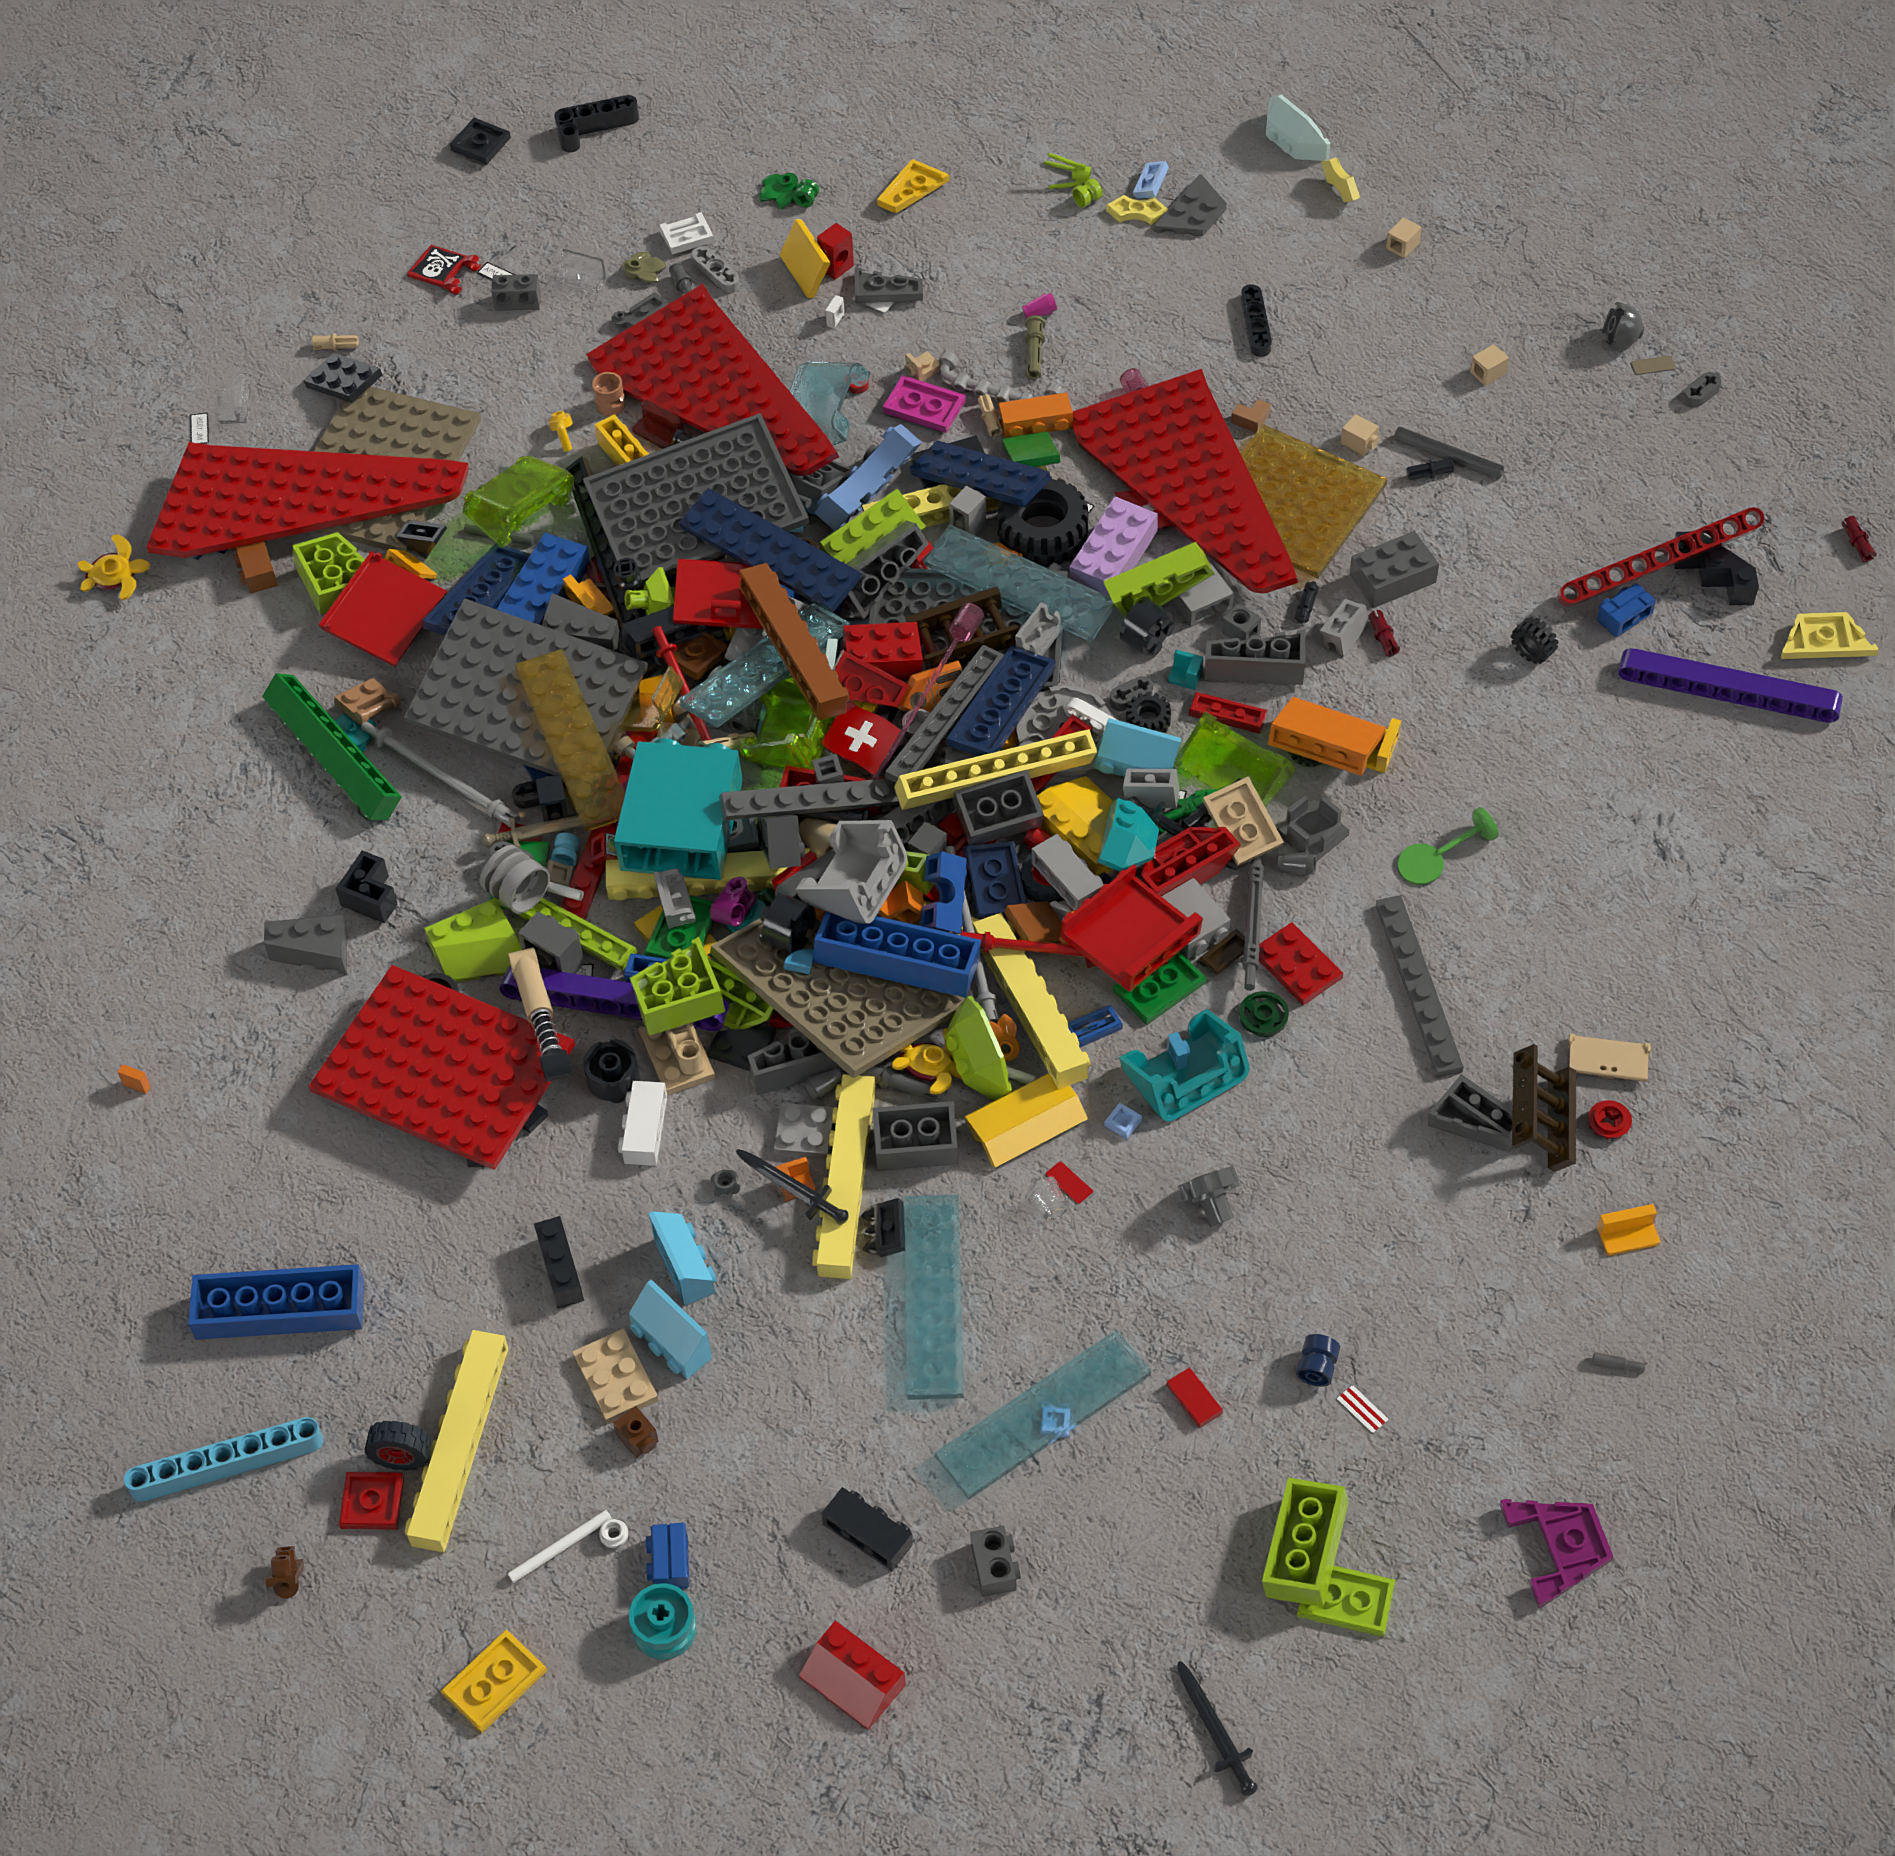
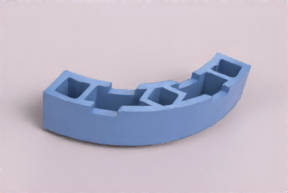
[814,424,922,531]

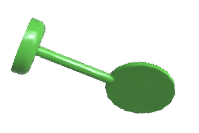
[1398,807,1499,885]

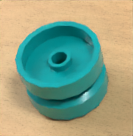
[629,1583,697,1660]

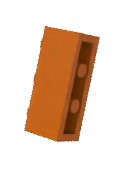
[999,392,1073,438]

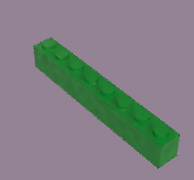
[262,673,402,821]

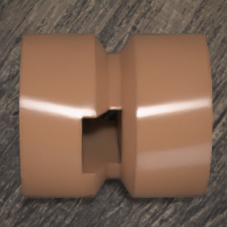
[592,372,625,416]

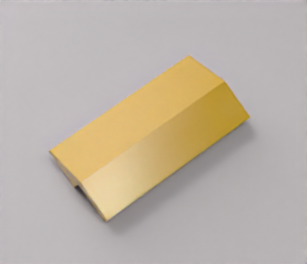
[964,1073,1088,1167]

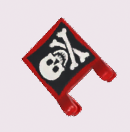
[407,245,481,295]

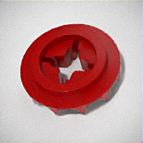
[1588,1100,1632,1140]

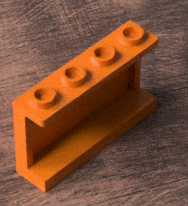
[1268,697,1386,776]

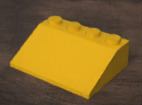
[1037,776,1114,876]

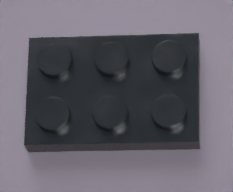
[303,353,383,403]

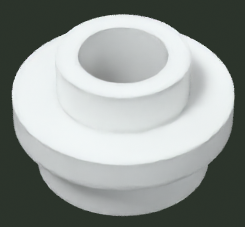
[599,1519,628,1548]

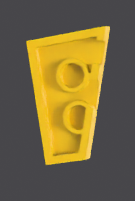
[877,159,950,213]

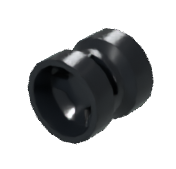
[613,558,642,591]

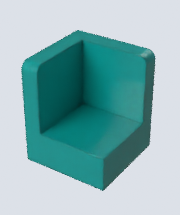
[1168,650,1204,690]

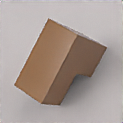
[1231,399,1271,433]

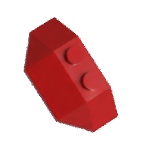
[1142,827,1241,896]

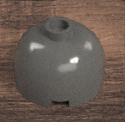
[1602,302,1644,350]

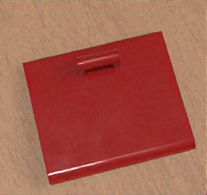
[318,551,447,667]
[673,559,763,629]

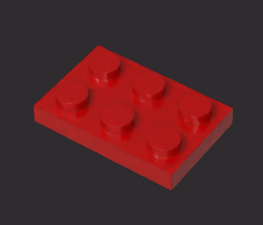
[1259,922,1343,1006]

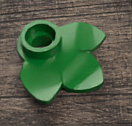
[759,173,799,209]

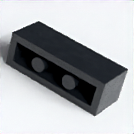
[534,1216,584,1309]
[821,1487,913,1572]

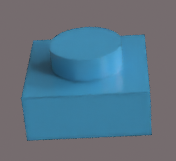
[1167,1032,1190,1070]

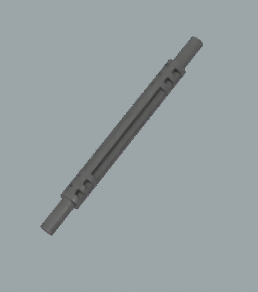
[1243,855,1264,991]

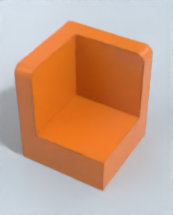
[775,1157,816,1202]

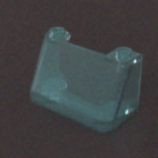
[789,362,870,446]

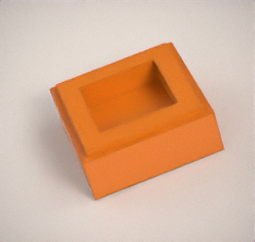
[117,1065,151,1094]

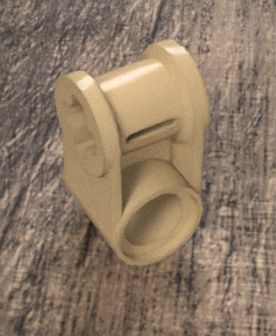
[666,1022,703,1075]

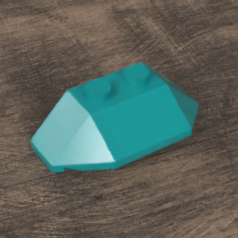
[1098,798,1159,871]

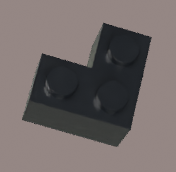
[536,775,594,826]
[335,850,398,923]

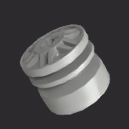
[480,845,550,914]

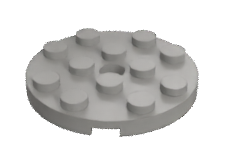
[1016,685,1114,776]

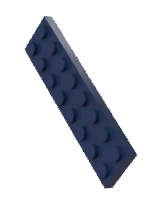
[679,488,861,613]

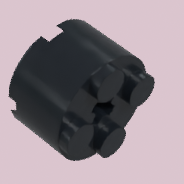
[1119,598,1176,656]
[759,893,816,953]
[584,1039,640,1103]

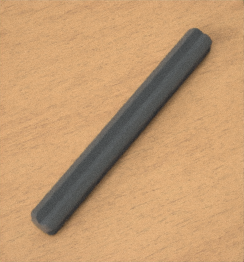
[1394,426,1505,479]

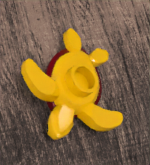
[77,534,150,600]
[892,1028,962,1094]

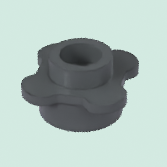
[711,1170,740,1198]

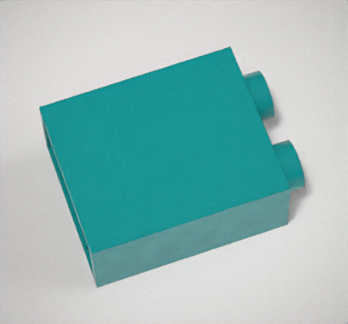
[614,738,743,880]

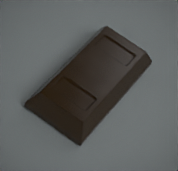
[1199,929,1245,976]

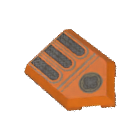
[897,661,962,713]

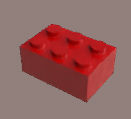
[842,622,923,680]

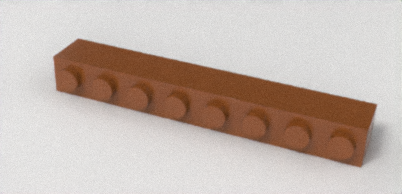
[739,563,849,721]

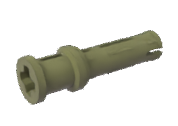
[1024,315,1046,380]

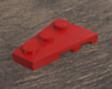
[832,650,909,707]

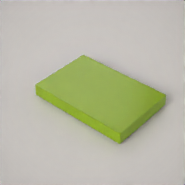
[1297,1566,1395,1637]

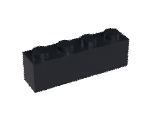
[622,606,723,660]

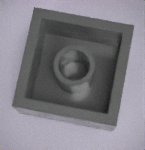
[518,911,585,974]

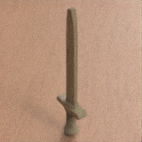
[482,812,611,848]

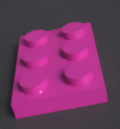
[883,375,966,433]

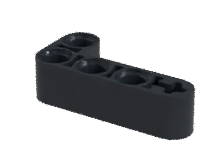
[554,95,639,153]

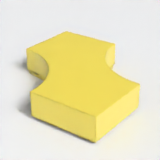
[1321,157,1360,202]
[1106,195,1168,225]

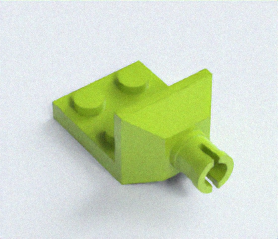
[625,567,676,615]

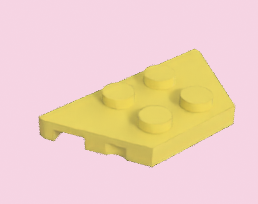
[1781,612,1878,659]

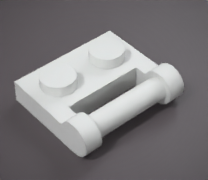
[659,212,714,254]

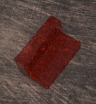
[632,399,684,449]

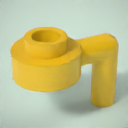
[548,411,573,452]

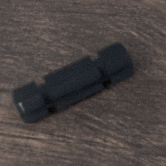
[1295,581,1319,624]

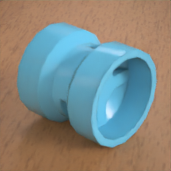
[551,833,581,867]

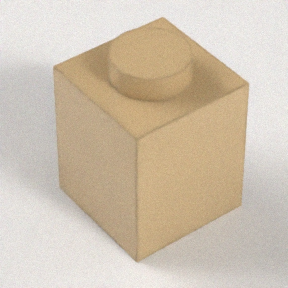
[1386,217,1422,259]
[1470,344,1509,386]
[1341,414,1379,456]

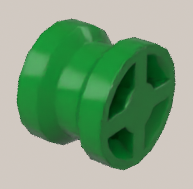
[793,179,819,208]

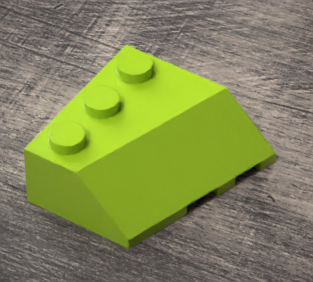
[292,532,366,615]
[424,898,522,982]
[630,937,725,1036]

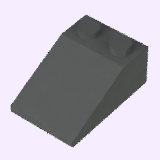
[788,461,852,516]

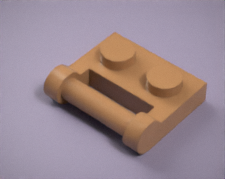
[334,678,401,725]

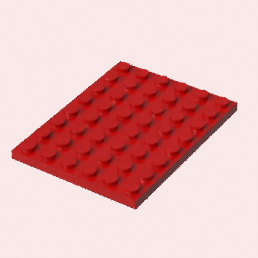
[308,965,575,1170]

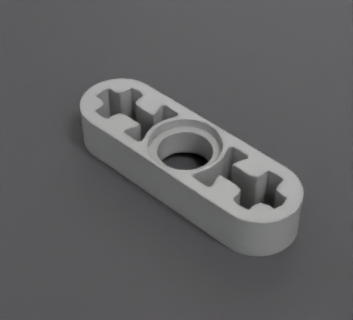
[692,246,740,293]

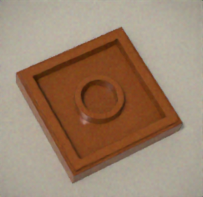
[1004,901,1062,944]

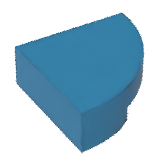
[784,949,814,974]

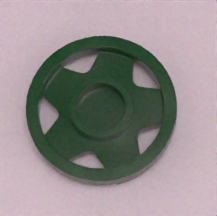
[1239,991,1289,1037]

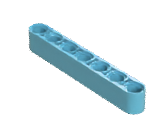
[124,1417,323,1502]

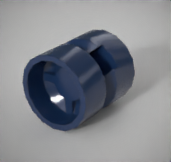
[1296,1334,1341,1387]

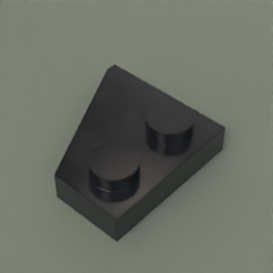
[707,1027,776,1071]

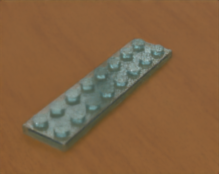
[925,524,1115,642]
[680,603,850,728]
[904,1195,964,1400]
[935,1330,1151,1500]

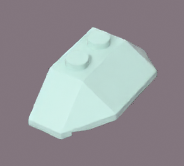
[1266,95,1330,161]

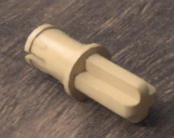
[312,333,359,351]
[978,394,1003,438]

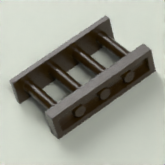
[906,586,1018,670]
[1512,1044,1576,1172]

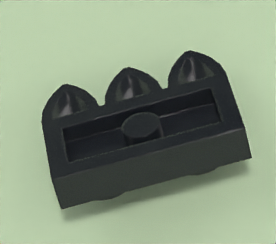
[861,1198,906,1257]

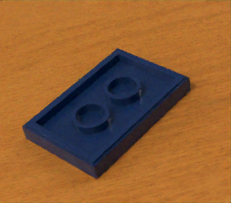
[963,841,1026,920]

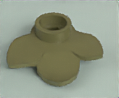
[622,252,666,283]

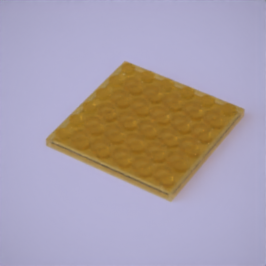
[1240,424,1387,579]

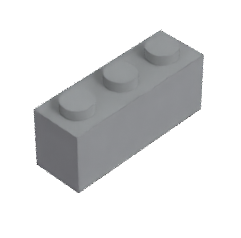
[1032,834,1104,911]

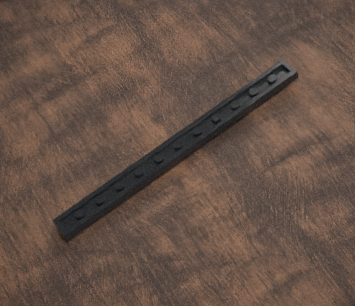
[564,456,662,680]

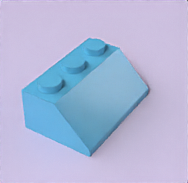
[1092,718,1181,778]
[648,1211,717,1306]
[629,1280,712,1379]

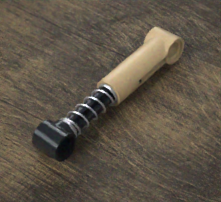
[508,947,572,1082]

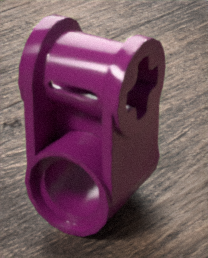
[710,877,756,926]

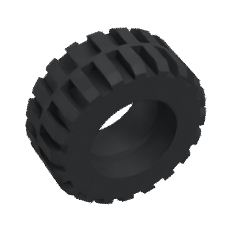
[998,476,1089,567]

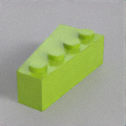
[1103,542,1215,617]

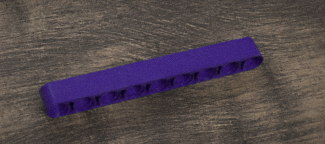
[1618,648,1843,723]
[499,966,729,1031]

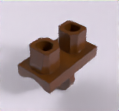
[265,1546,304,1599]

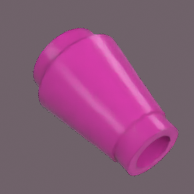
[1022,293,1057,319]

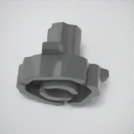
[1177,1166,1240,1227]

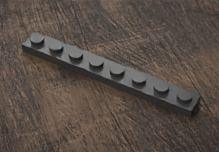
[885,645,1004,783]
[719,779,900,820]
[1375,895,1464,1077]

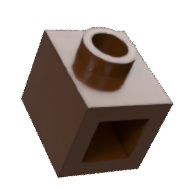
[613,1406,659,1458]

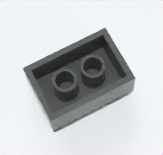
[1349,531,1439,608]
[953,770,1044,846]
[873,1101,958,1171]

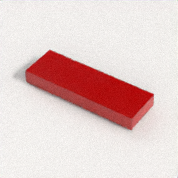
[1189,692,1267,734]

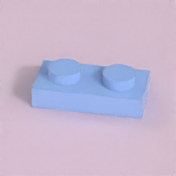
[1133,161,1169,199]

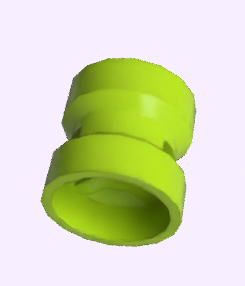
[1072,178,1103,208]

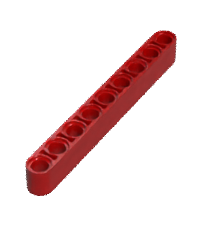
[1557,507,1765,607]

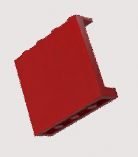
[1061,864,1203,992]

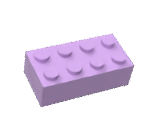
[1070,497,1158,600]

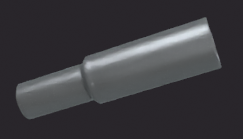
[1592,1352,1645,1373]

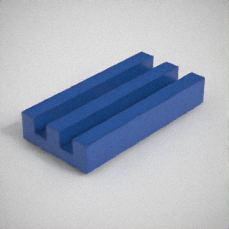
[1068,1004,1123,1047]

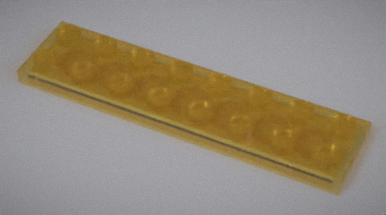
[515,649,625,832]

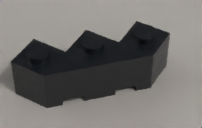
[1674,531,1759,606]

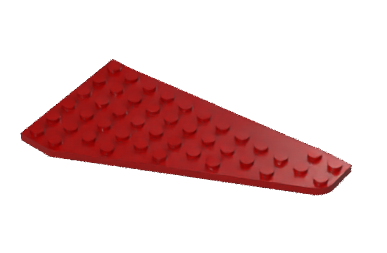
[586,283,839,476]
[1072,369,1298,594]
[146,442,469,558]

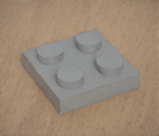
[774,1103,834,1159]

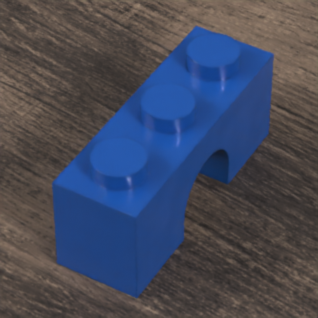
[920,851,967,934]

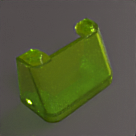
[462,455,574,548]
[740,675,834,770]
[1174,712,1296,807]

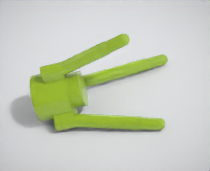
[1044,153,1091,189]

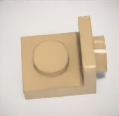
[904,351,941,381]

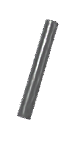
[464,524,535,545]

